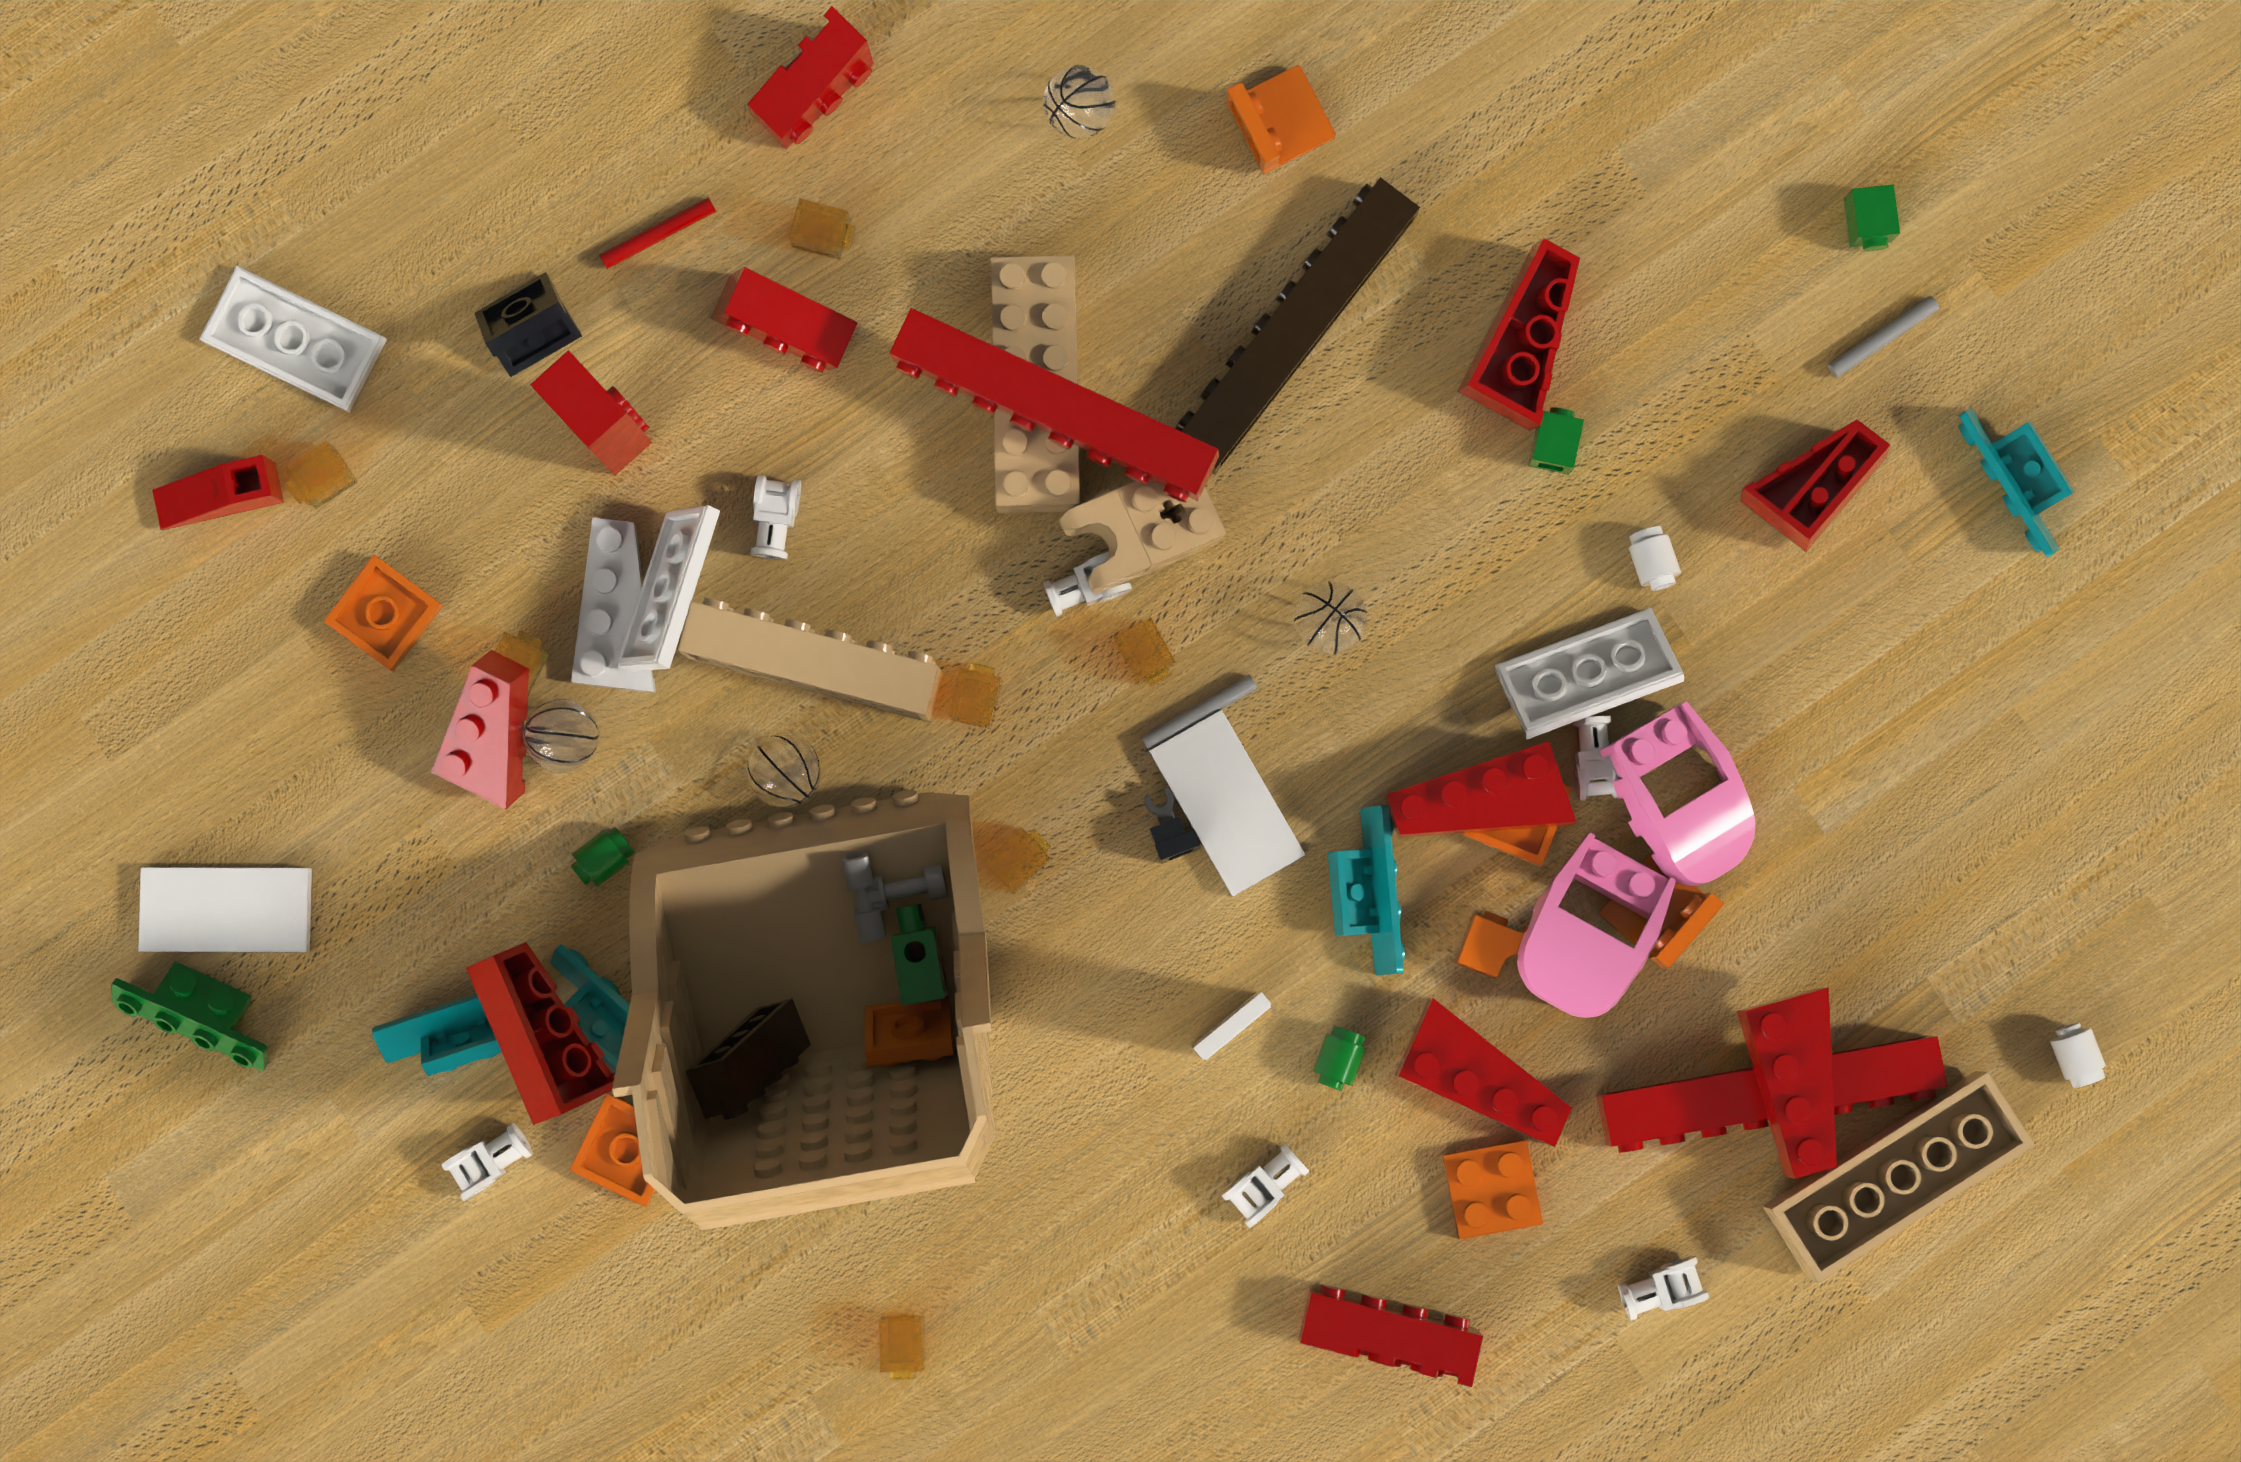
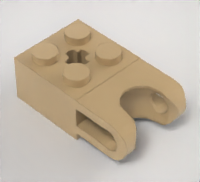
[1059,480,1227,594]

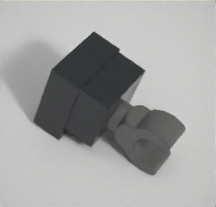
[1145,787,1201,864]

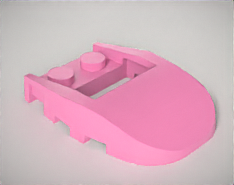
[1599,701,1755,886]
[1517,833,1676,1018]

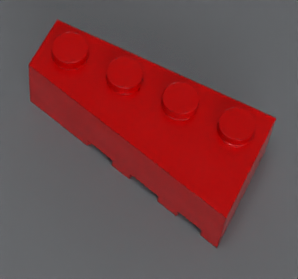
[1457,238,1580,431]
[530,350,652,476]
[1385,741,1577,838]
[466,942,615,1125]
[1737,987,1837,1179]
[1395,998,1572,1147]
[1298,1284,1483,1387]

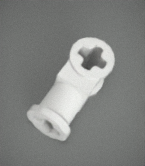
[750,475,801,561]
[1042,552,1133,617]
[1573,716,1618,801]
[441,1123,533,1201]
[1221,1143,1309,1228]
[1617,1256,1710,1321]

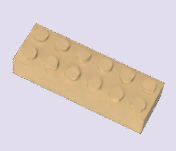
[991,255,1081,513]
[678,598,943,722]
[1762,1071,2035,1283]

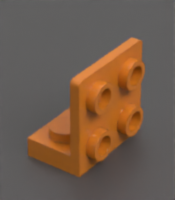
[1226,65,1336,175]
[1599,852,1724,969]

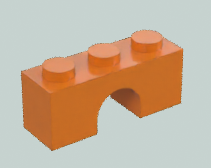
[1454,911,1533,994]

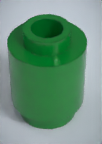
[570,827,635,887]
[1313,1025,1366,1091]

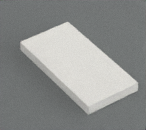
[199,266,387,413]
[617,505,720,672]
[1495,608,1684,740]
[1149,710,1305,897]
[138,868,312,952]
[1191,992,1271,1060]

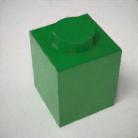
[1844,184,1900,252]
[1528,407,1584,475]

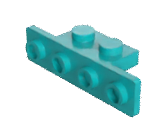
[1958,408,2075,558]
[1328,805,1405,976]
[550,944,630,1073]
[372,993,502,1077]

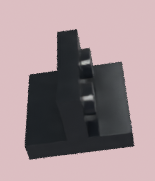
[474,272,582,377]

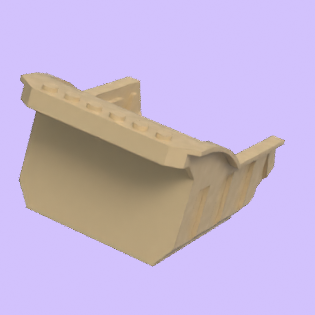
[612,790,995,1231]

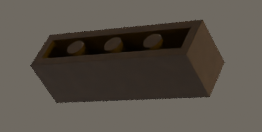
[686,998,811,1120]

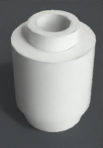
[1628,526,1681,591]
[2050,1022,2106,1088]

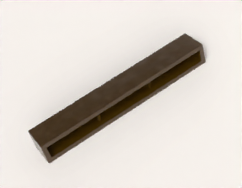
[1175,177,1420,475]

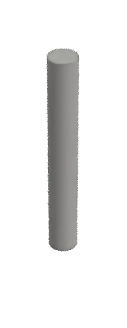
[1827,296,1939,379]
[1141,675,1257,751]

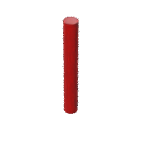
[599,197,717,269]

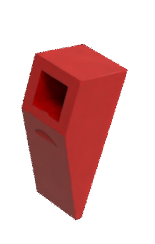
[152,455,284,531]

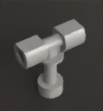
[842,851,948,943]

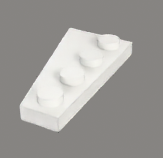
[571,518,656,693]

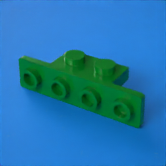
[111,961,268,1071]

